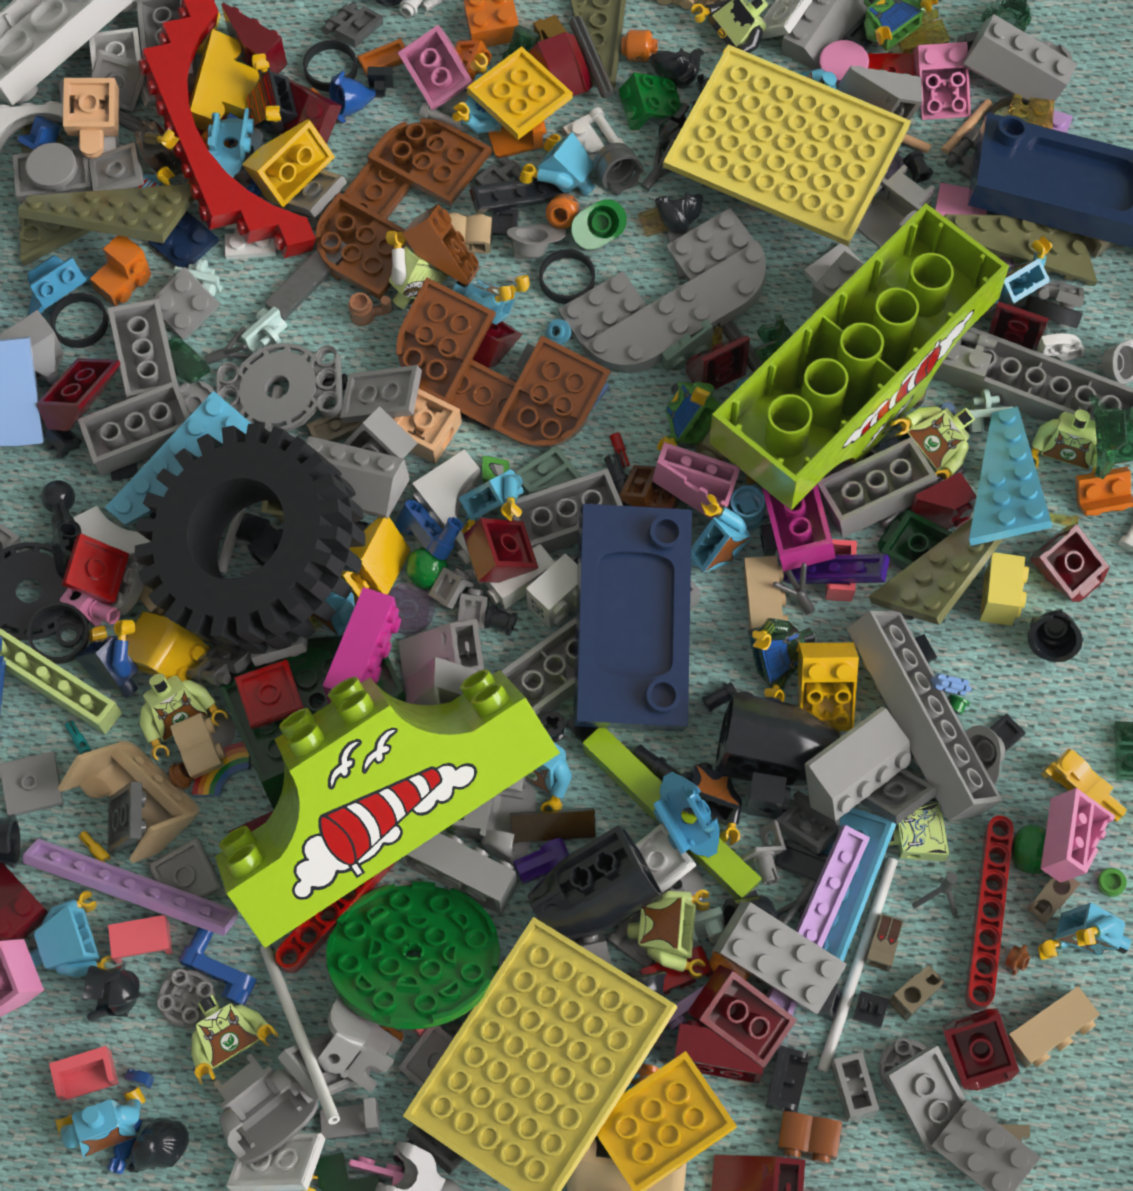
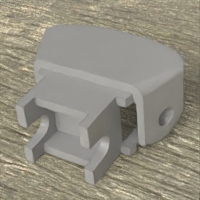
[857,165,935,247]
[453,776,537,866]
[316,997,402,1093]
[213,1053,318,1164]

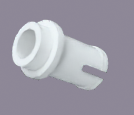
[399,0,423,18]

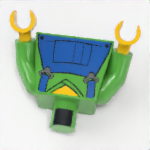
[863,0,938,52]
[656,382,721,451]

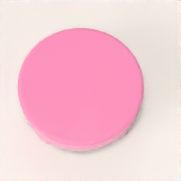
[819,40,869,85]

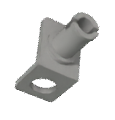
[740,820,786,885]

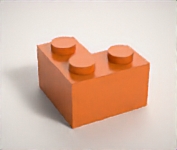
[90,235,151,307]

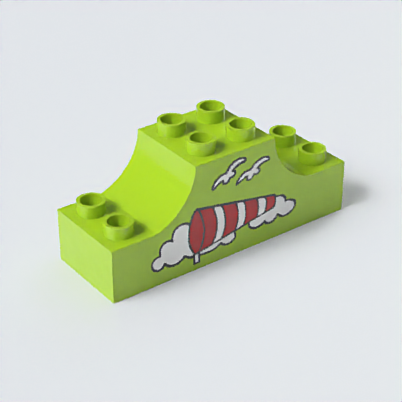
[709,203,1009,510]
[215,669,560,948]

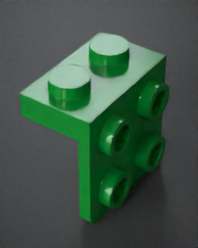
[619,72,681,131]

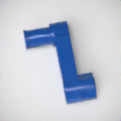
[394,500,464,560]
[178,927,257,1006]

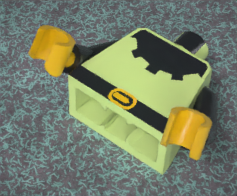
[691,0,768,53]

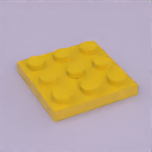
[467,46,573,140]

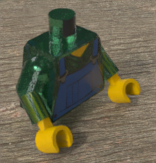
[747,618,815,702]

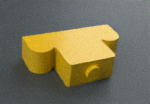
[189,29,259,131]

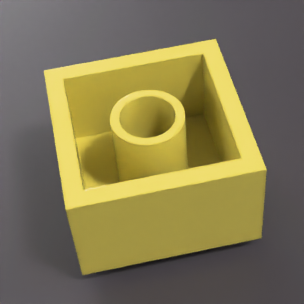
[980,552,1029,626]

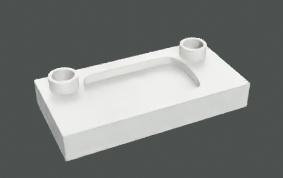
[0,0,137,105]

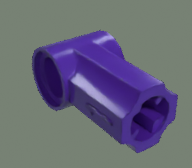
[513,838,569,885]

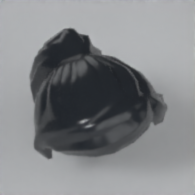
[649,48,704,89]
[655,193,703,234]
[128,1118,189,1173]

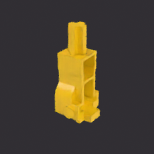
[1040,748,1127,822]

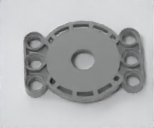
[216,343,343,432]

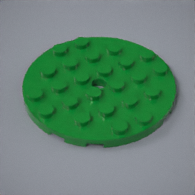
[326,881,500,1029]

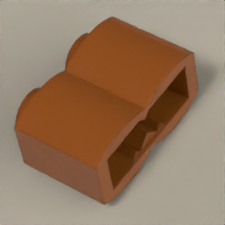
[777,1111,842,1164]

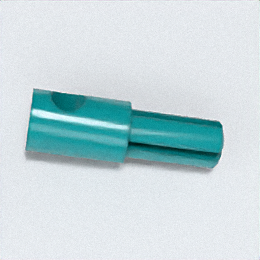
[65,720,92,754]

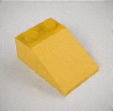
[242,119,335,207]

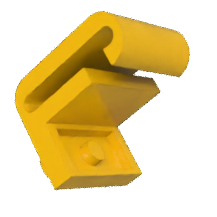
[126,611,210,681]

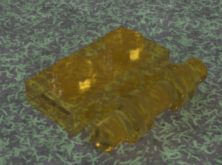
[898,9,950,53]
[1008,94,1055,129]

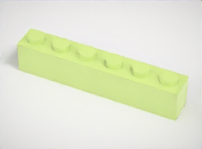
[0,628,122,735]

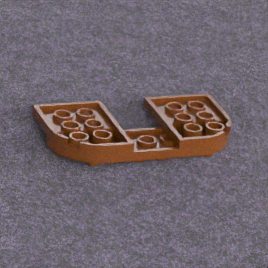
[315,118,492,300]
[396,277,611,448]

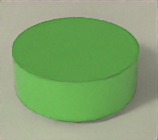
[1097,868,1127,897]

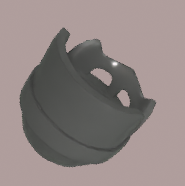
[593,142,644,195]

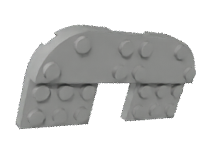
[558,207,766,373]

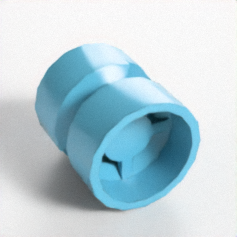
[730,485,765,531]

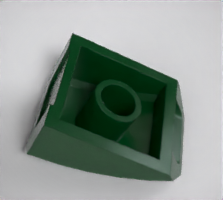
[878,510,953,570]

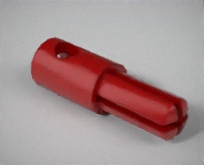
[609,432,630,468]

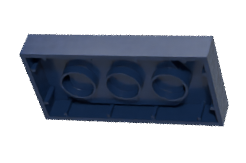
[968,112,1133,248]
[573,504,692,732]

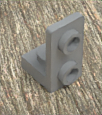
[320,1097,381,1140]

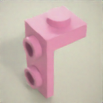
[348,1156,404,1186]

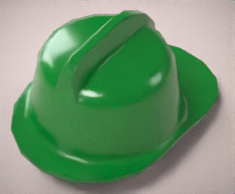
[571,199,627,250]

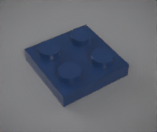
[148,211,219,269]

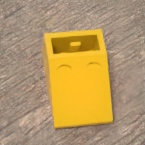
[340,517,411,604]
[798,642,859,731]

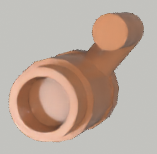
[348,292,392,326]

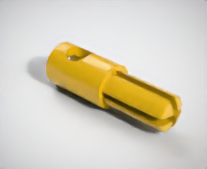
[79,831,111,862]

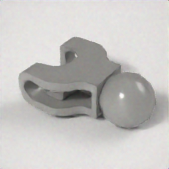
[375,1140,462,1191]

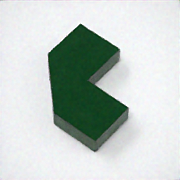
[316,1152,380,1191]

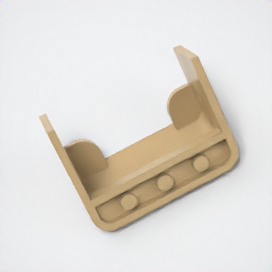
[57,741,199,863]
[565,1138,687,1191]

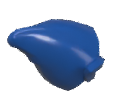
[329,71,376,124]

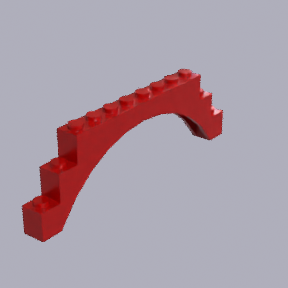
[139,0,316,258]

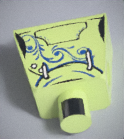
[888,803,949,861]

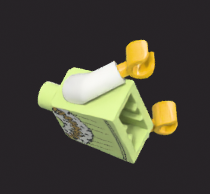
[386,231,449,309]

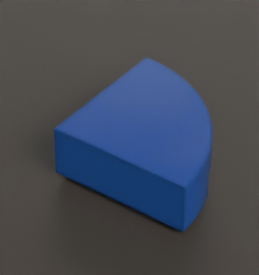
[124,1068,154,1089]

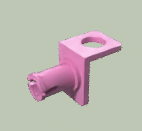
[60,588,120,627]

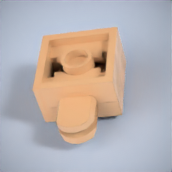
[63,78,119,159]
[392,389,462,464]

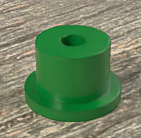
[948,694,970,715]

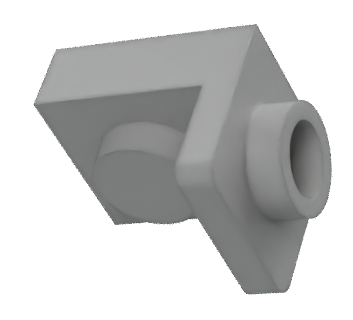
[428,567,476,609]
[457,588,490,629]

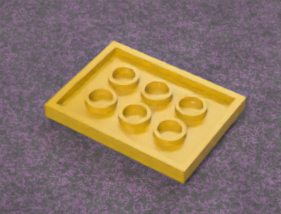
[597,1051,737,1191]

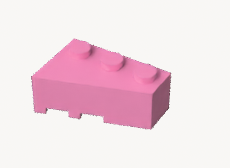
[652,442,740,520]
[1041,788,1115,883]

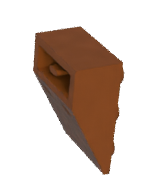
[402,204,479,286]

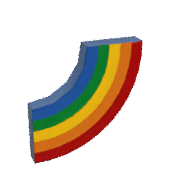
[192,742,250,797]

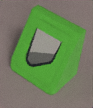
[482,456,509,484]

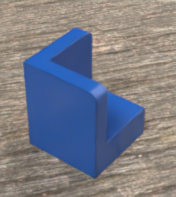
[17,116,61,150]

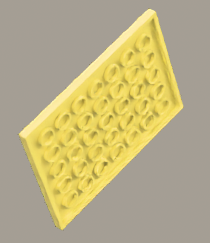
[663,45,911,246]
[403,917,678,1191]

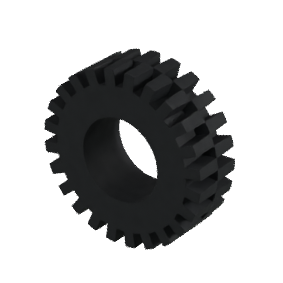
[135,423,366,654]

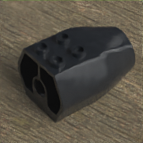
[715,691,840,786]
[528,825,663,940]

